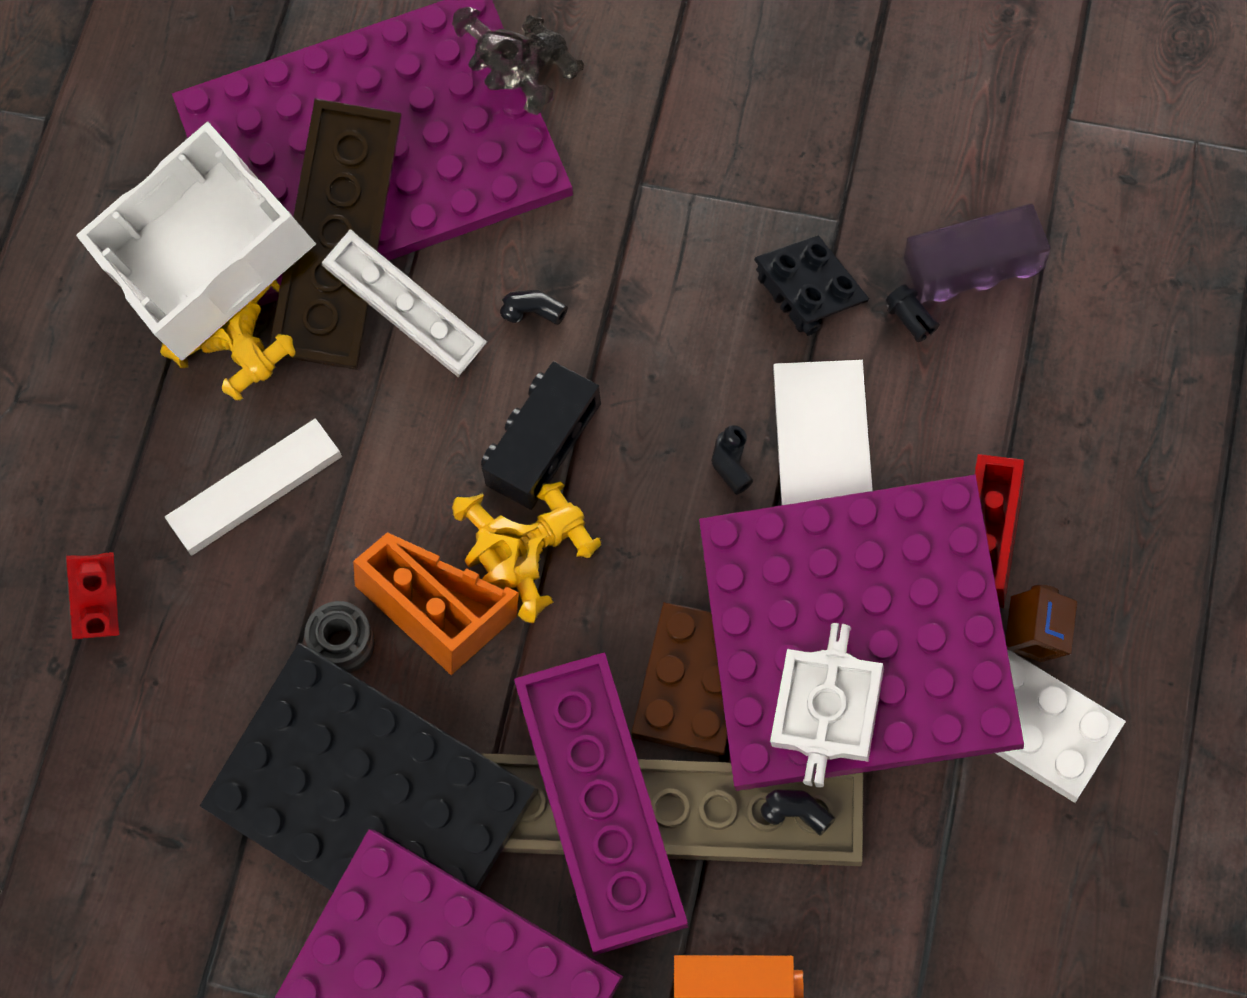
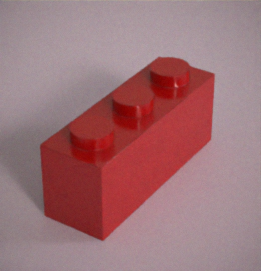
[974,454,1024,608]

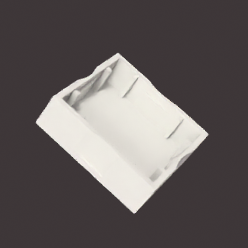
[76,121,316,361]

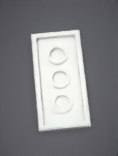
[773,360,872,505]

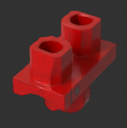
[66,552,119,639]

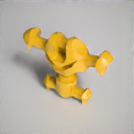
[160,280,295,400]
[452,481,601,623]

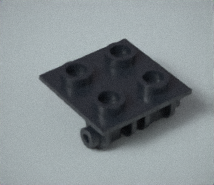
[754,235,869,336]

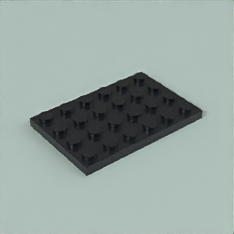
[200,643,538,892]

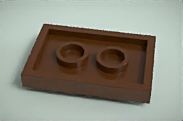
[631,602,728,758]

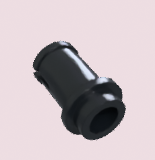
[885,284,940,342]

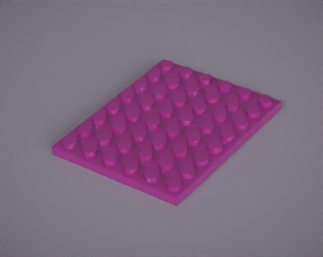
[172,0,573,306]

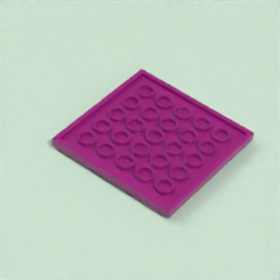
[699,475,1024,791]

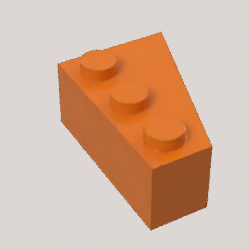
[353,532,519,675]

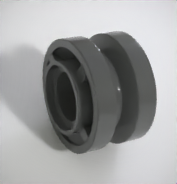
[305,601,375,673]

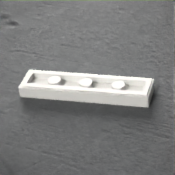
[322,229,487,377]
[165,418,342,556]

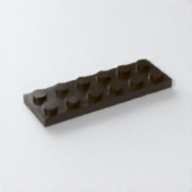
[270,98,402,370]

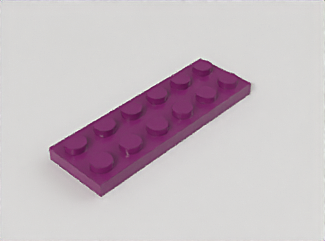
[514,652,688,956]

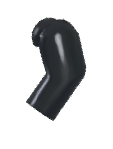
[500,290,568,325]
[711,425,753,495]
[760,790,836,836]

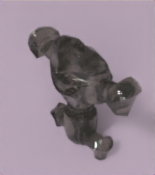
[452,7,584,115]

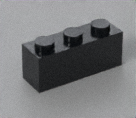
[481,361,601,511]

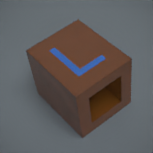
[1005,585,1077,662]

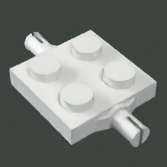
[770,623,884,787]

